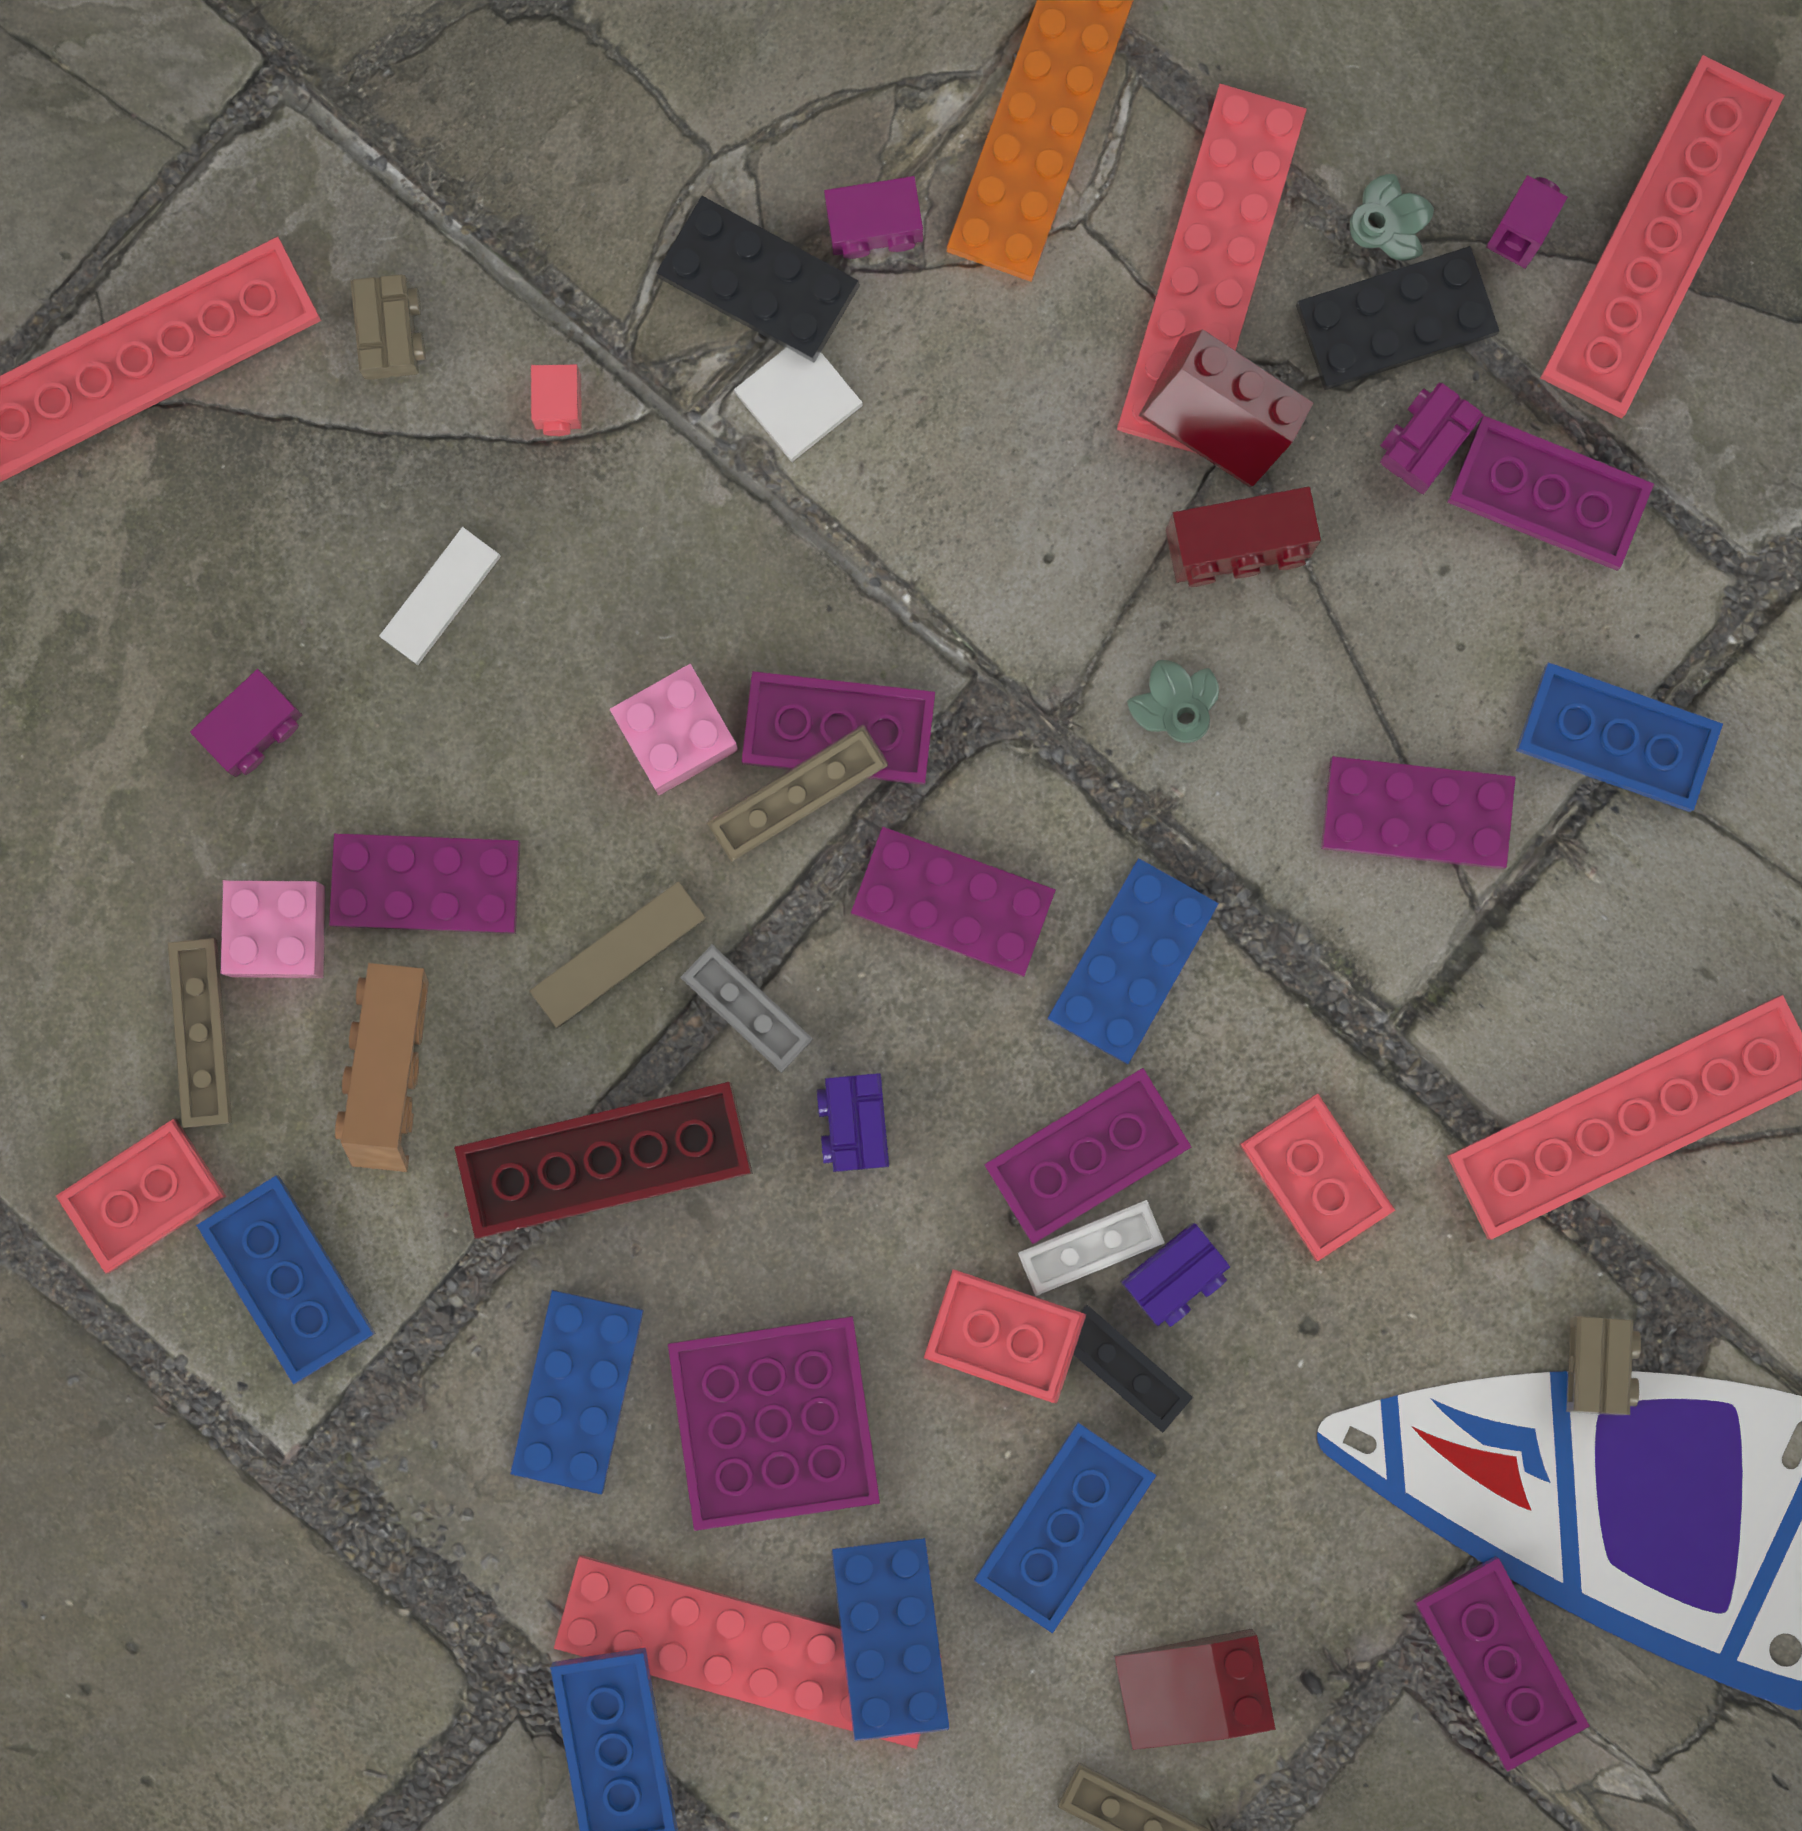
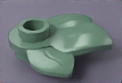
[1350,174,1434,261]
[1127,660,1219,743]

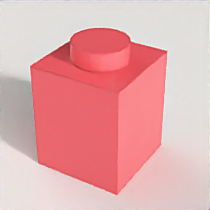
[531,364,582,436]

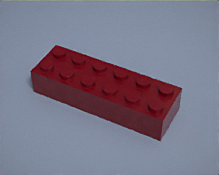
[454,1082,753,1239]

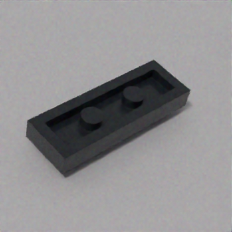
[1073,1304,1193,1433]

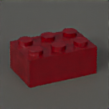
[1166,486,1321,587]

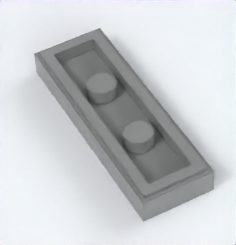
[680,944,813,1073]

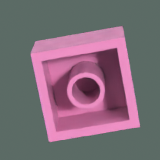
[610,664,739,795]
[221,880,325,978]

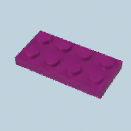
[1447,415,1654,571]
[742,671,935,785]
[1321,756,1516,869]
[851,826,1056,977]
[329,833,520,934]
[984,1068,1192,1244]
[1414,1556,1590,1772]

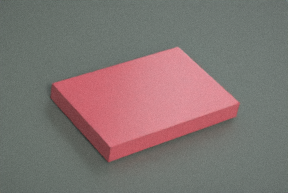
[1239,1094,1395,1261]
[56,1119,226,1274]
[924,1269,1086,1404]

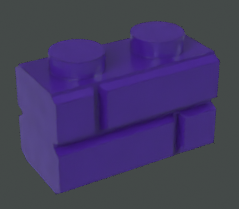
[817,1073,889,1172]
[1120,1223,1230,1327]

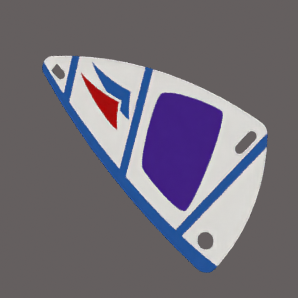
[1317,1371,1802,1710]

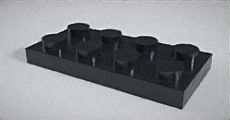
[656,196,860,363]
[1296,246,1500,390]

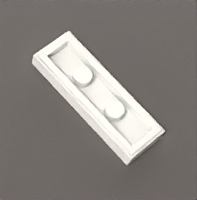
[379,527,501,665]
[1018,1200,1165,1296]

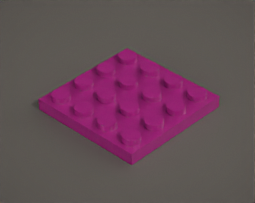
[668,1316,880,1531]

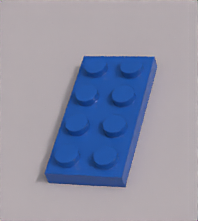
[1516,662,1723,812]
[1047,858,1219,1065]
[196,1175,376,1384]
[510,1290,644,1495]
[974,1422,1157,1634]
[831,1538,949,1742]
[550,1648,678,1831]

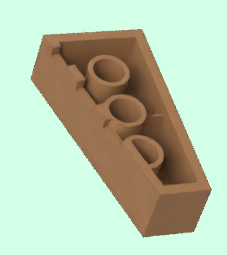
[335,963,429,1172]

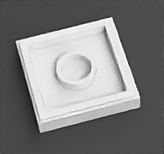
[734,347,863,462]

